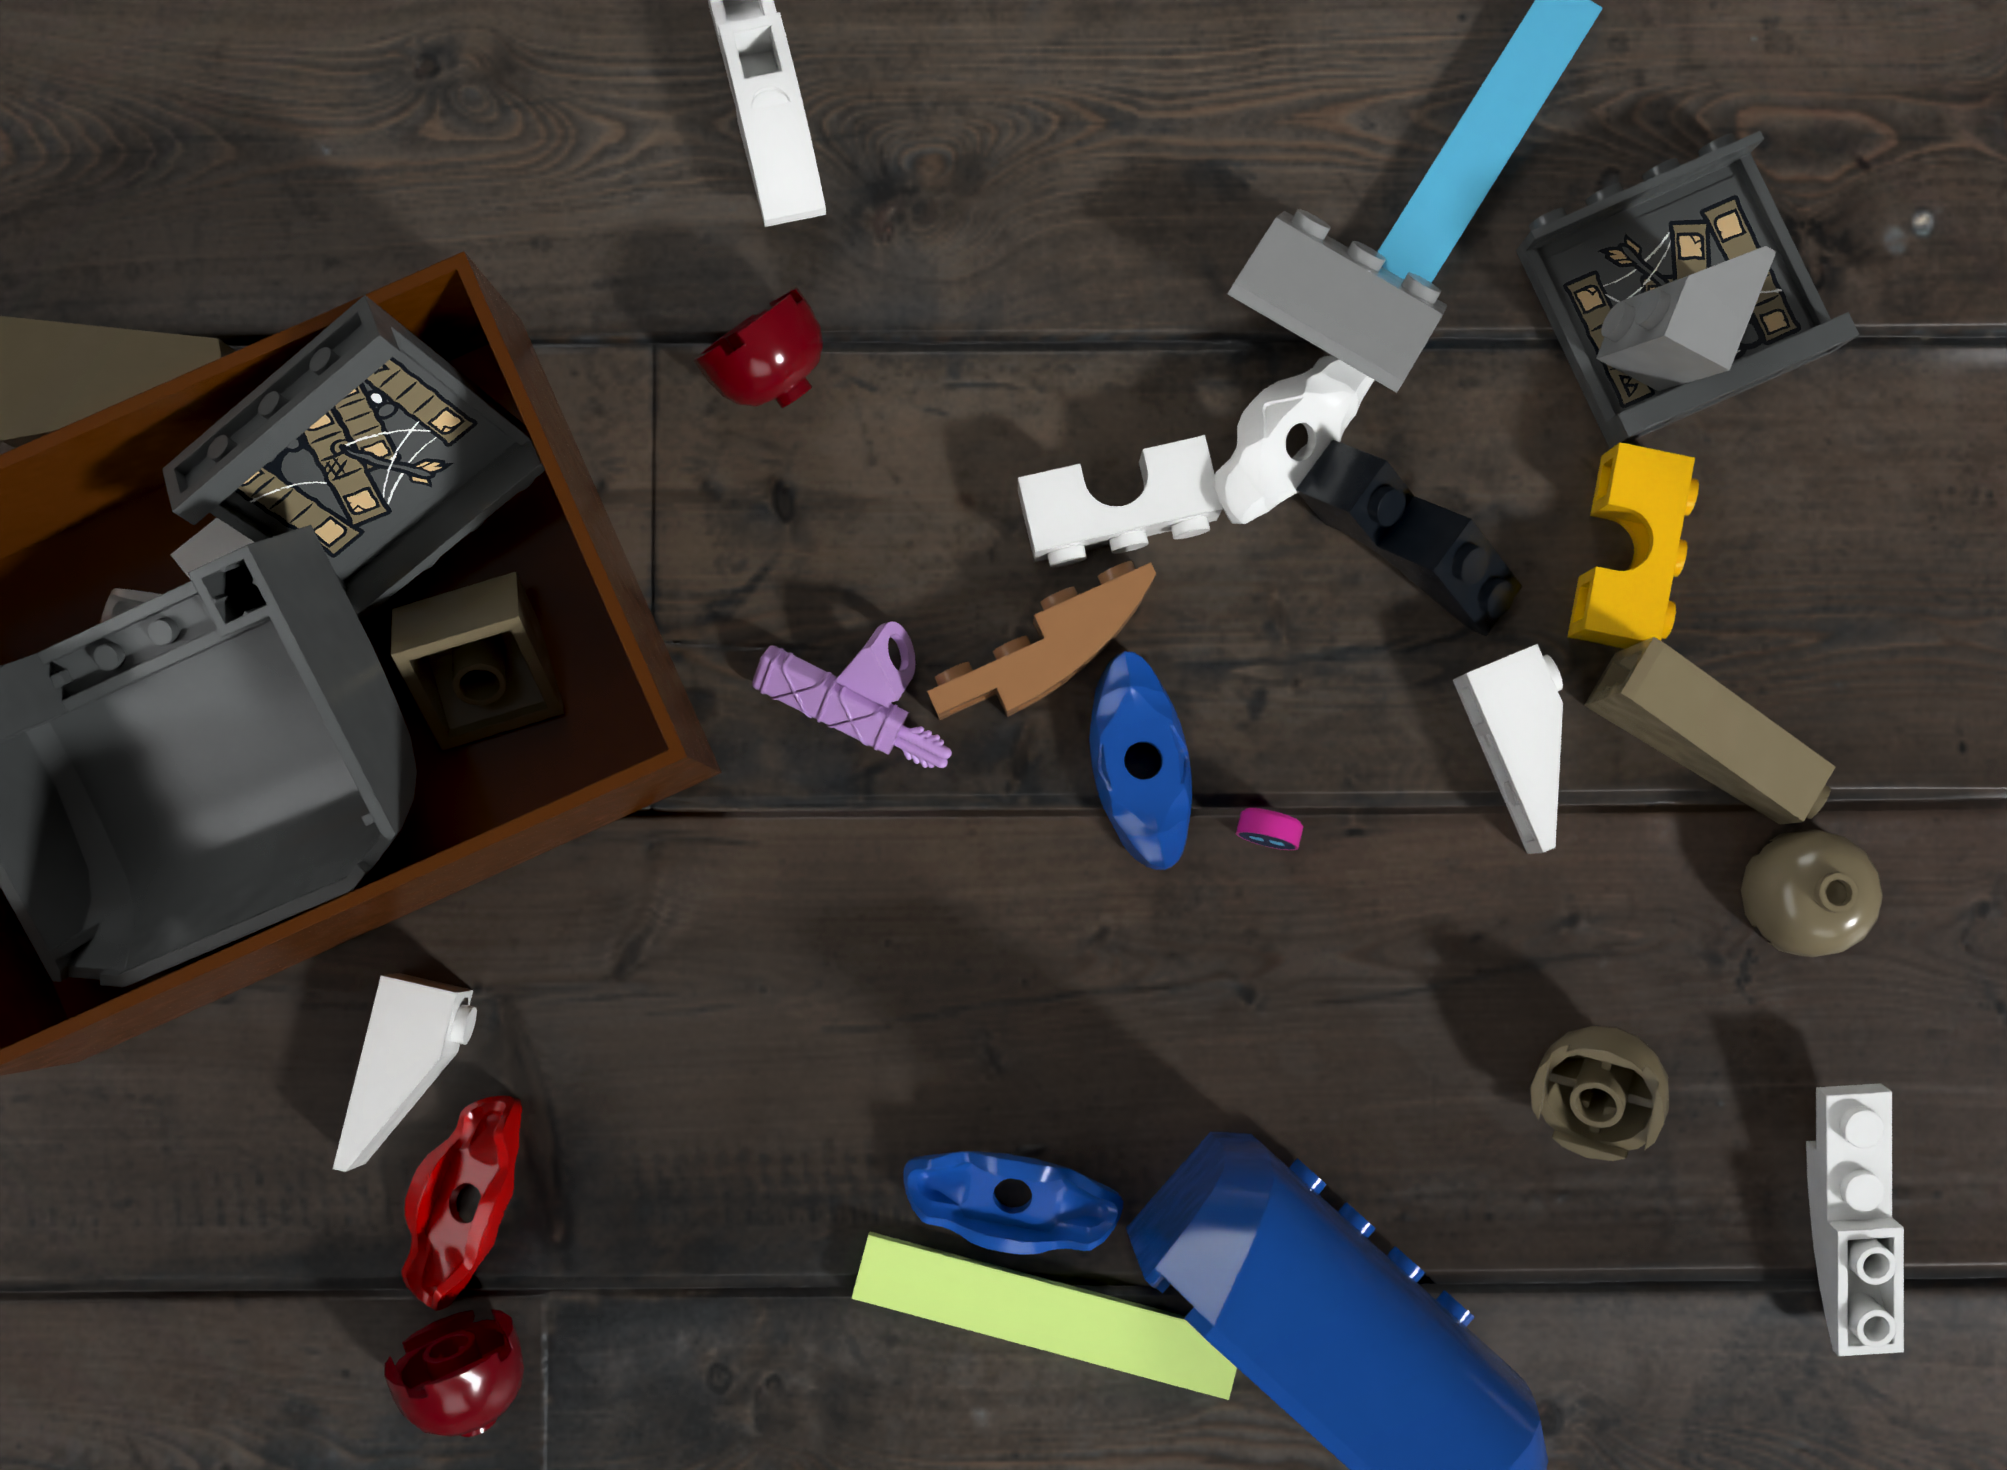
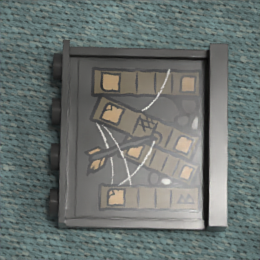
[1516,131,1859,449]
[162,295,545,622]

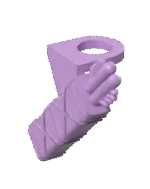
[752,621,952,768]

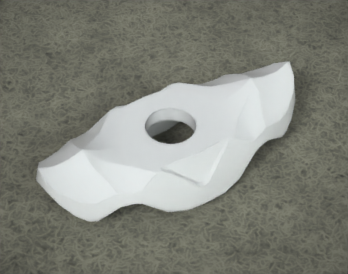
[1214,355,1374,524]

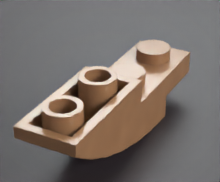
[927,560,1156,720]

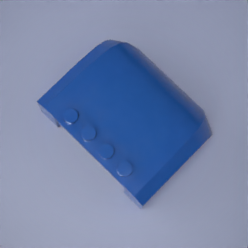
[1126,1132,1548,1470]

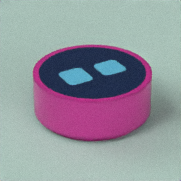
[1236,808,1303,850]

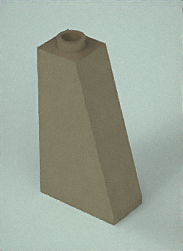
[0,316,235,448]
[1584,637,1836,824]

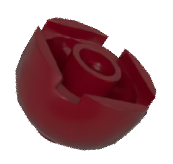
[693,287,823,408]
[384,1309,524,1437]

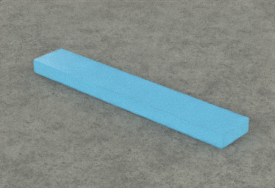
[1378,0,1603,283]

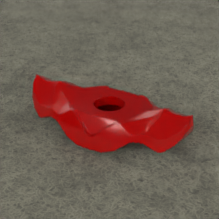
[401,1096,522,1312]

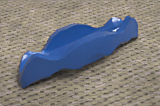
[1089,651,1192,870]
[904,1151,1123,1255]

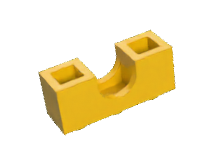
[1567,442,1699,649]

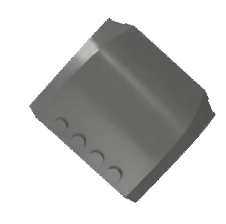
[0,525,417,987]

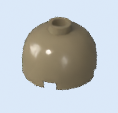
[1741,829,1883,957]
[1530,1025,1669,1161]

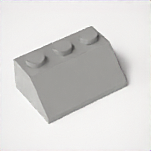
[1228,209,1447,393]

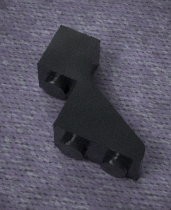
[1296,440,1522,636]

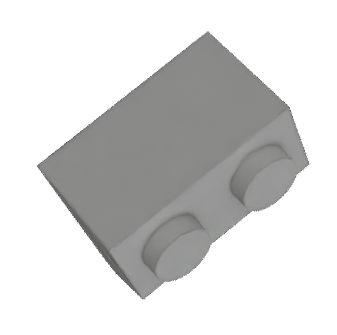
[1596,246,1776,391]

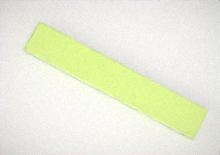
[851,1231,1237,1400]

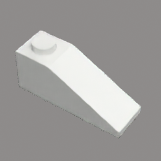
[1453,644,1563,854]
[333,973,477,1172]

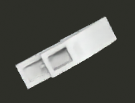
[708,0,826,227]
[1806,1083,1904,1356]

